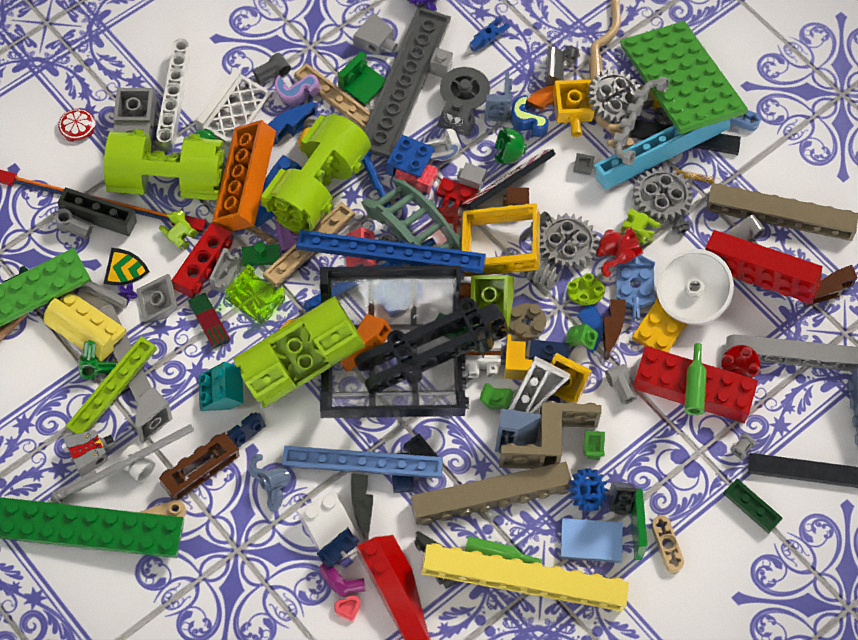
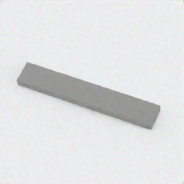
[98,304,152,403]

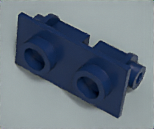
[226,412,266,448]
[316,527,360,568]

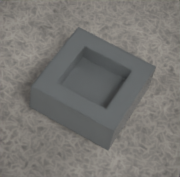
[573,153,595,175]

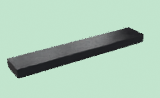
[630,119,741,155]
[748,453,858,488]

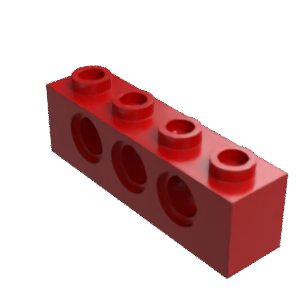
[171,222,233,298]

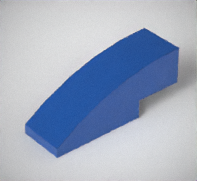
[268,102,318,144]

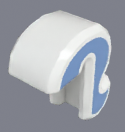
[425,129,461,165]

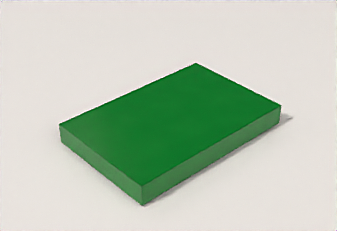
[630,488,648,560]

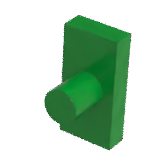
[242,242,280,267]

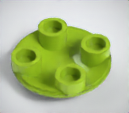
[567,273,605,305]

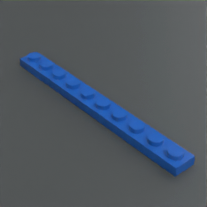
[296,230,486,274]

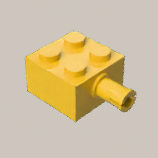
[553,79,595,137]

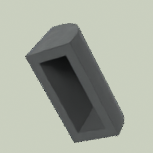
[545,46,564,87]

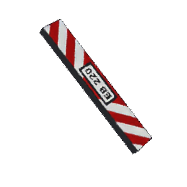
[461,148,556,211]

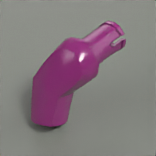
[319,563,366,597]

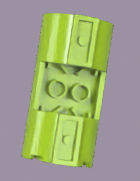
[261,114,371,234]
[104,129,225,201]
[233,296,366,408]

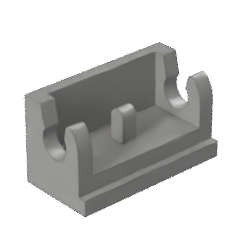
[209,248,242,295]

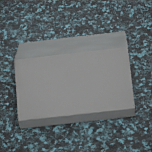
[136,274,178,323]

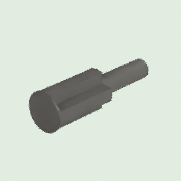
[520,211,551,240]

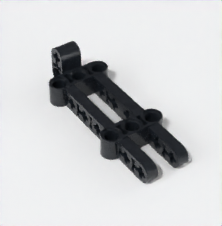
[354,298,509,394]

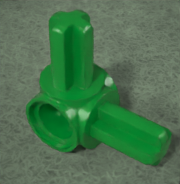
[78,340,116,380]

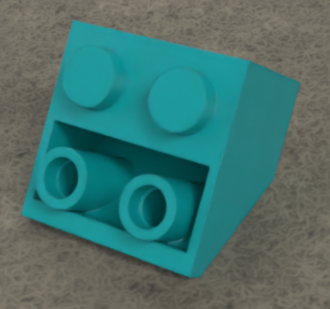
[199,361,243,411]

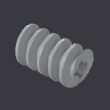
[520,253,562,291]

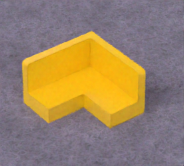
[504,334,533,380]

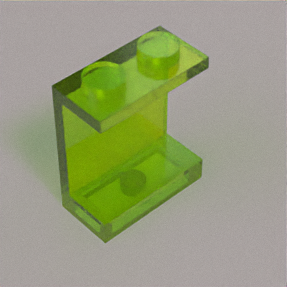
[224,264,285,324]

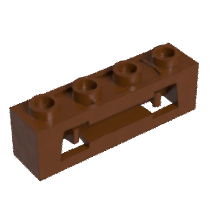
[159,432,240,500]

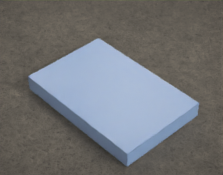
[560,518,623,563]

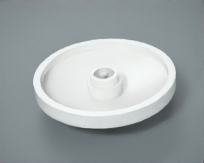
[656,249,734,325]

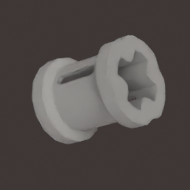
[730,433,756,459]

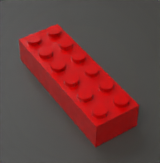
[705,230,823,304]
[633,346,758,423]

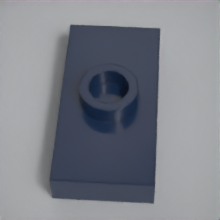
[529,339,569,362]

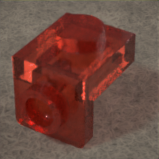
[436,206,462,233]

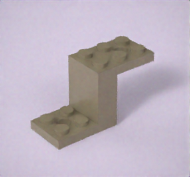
[499,401,602,469]

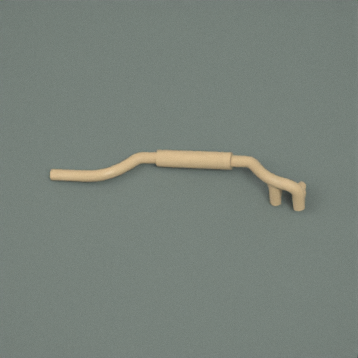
[589,0,634,151]

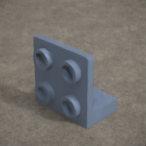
[484,72,512,122]

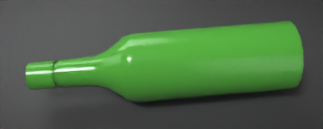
[684,343,706,416]
[465,536,542,564]

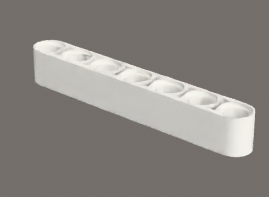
[156,38,191,152]

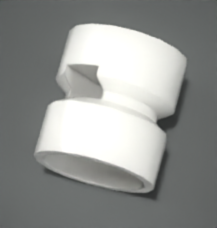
[118,444,156,482]

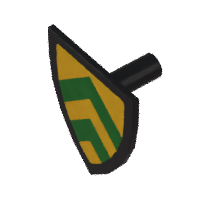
[103,247,150,285]

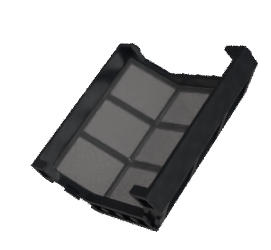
[320,266,469,418]

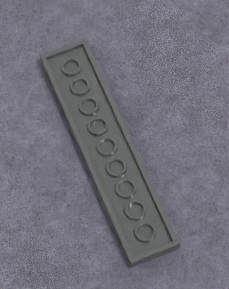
[364,6,451,159]

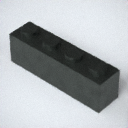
[57,187,137,236]

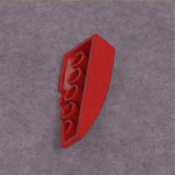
[357,535,430,640]

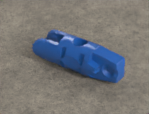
[470,16,510,52]

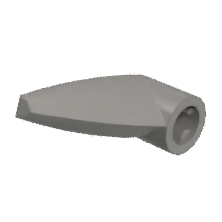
[726,214,765,241]

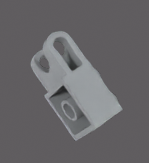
[113,88,157,150]

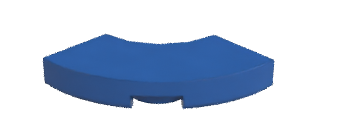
[578,304,603,354]

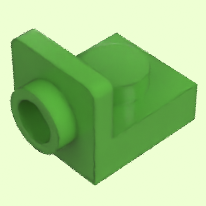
[480,383,514,409]

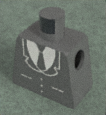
[437,98,475,137]

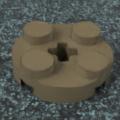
[509,303,547,341]

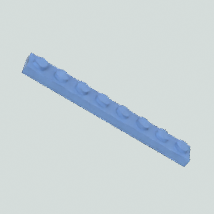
[282,445,443,479]

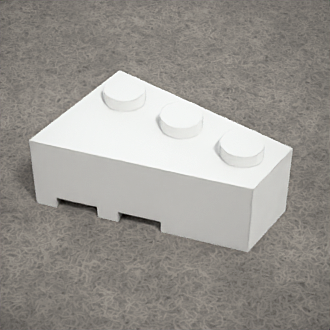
[508,356,570,413]

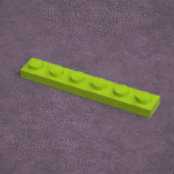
[65,336,157,434]

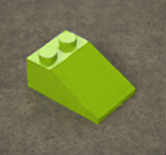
[471,275,514,329]

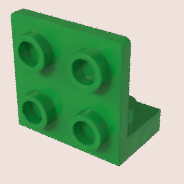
[338,51,386,105]

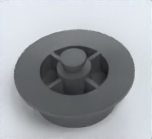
[440,67,490,110]

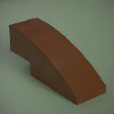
[803,265,858,307]
[603,299,626,360]

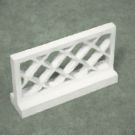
[196,67,272,146]

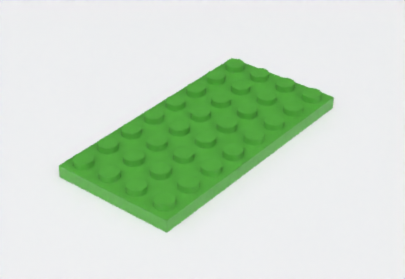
[620,21,748,134]

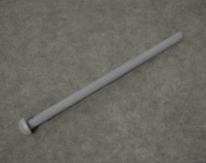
[51,424,194,504]

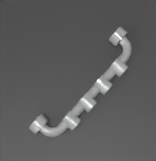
[613,77,669,166]

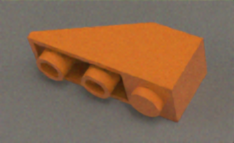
[339,314,392,372]

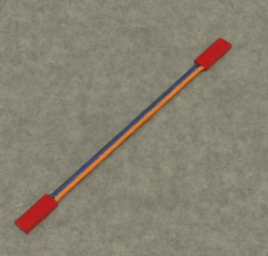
[0,170,207,233]

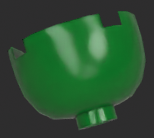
[494,127,527,165]

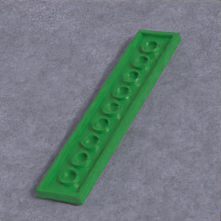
[0,497,185,558]

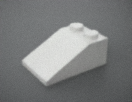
[298,491,362,564]

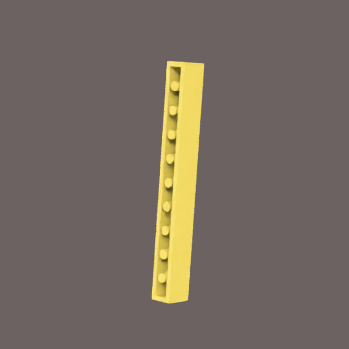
[421,543,629,612]

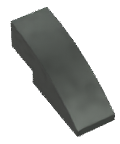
[351,474,373,540]

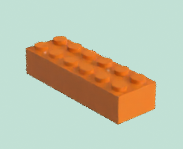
[212,120,276,232]

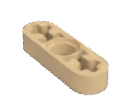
[651,516,684,573]

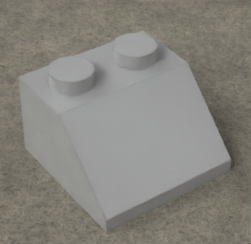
[135,387,173,443]

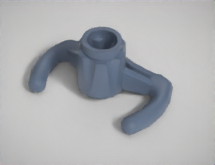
[248,454,290,512]

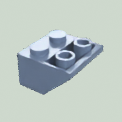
[495,408,541,452]

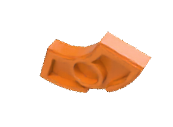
[527,85,554,111]

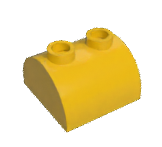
[551,353,592,403]

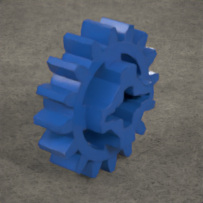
[568,468,609,512]

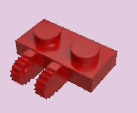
[436,177,478,214]

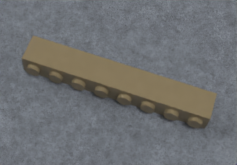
[706,183,858,241]
[411,462,572,525]

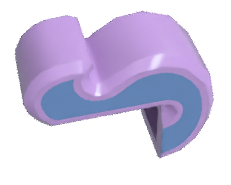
[274,74,321,106]

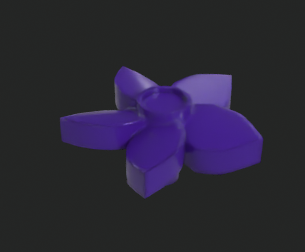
[118,284,138,305]

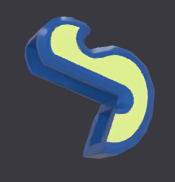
[510,95,549,137]

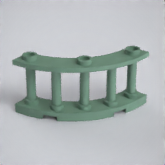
[361,178,462,250]

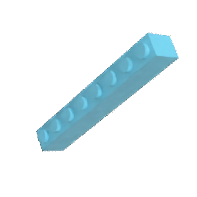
[594,119,730,191]

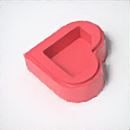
[334,595,361,622]

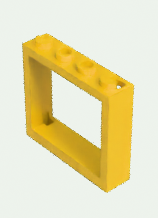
[462,203,540,277]

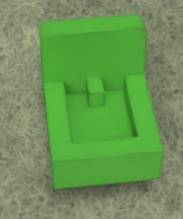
[565,324,598,350]
[583,430,605,460]

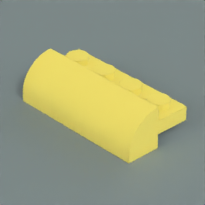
[44,291,127,362]

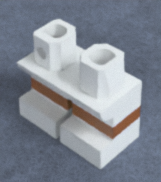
[464,341,502,378]

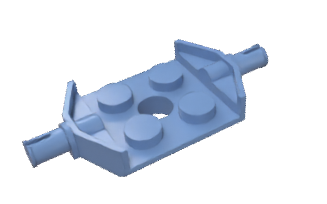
[616,255,656,321]

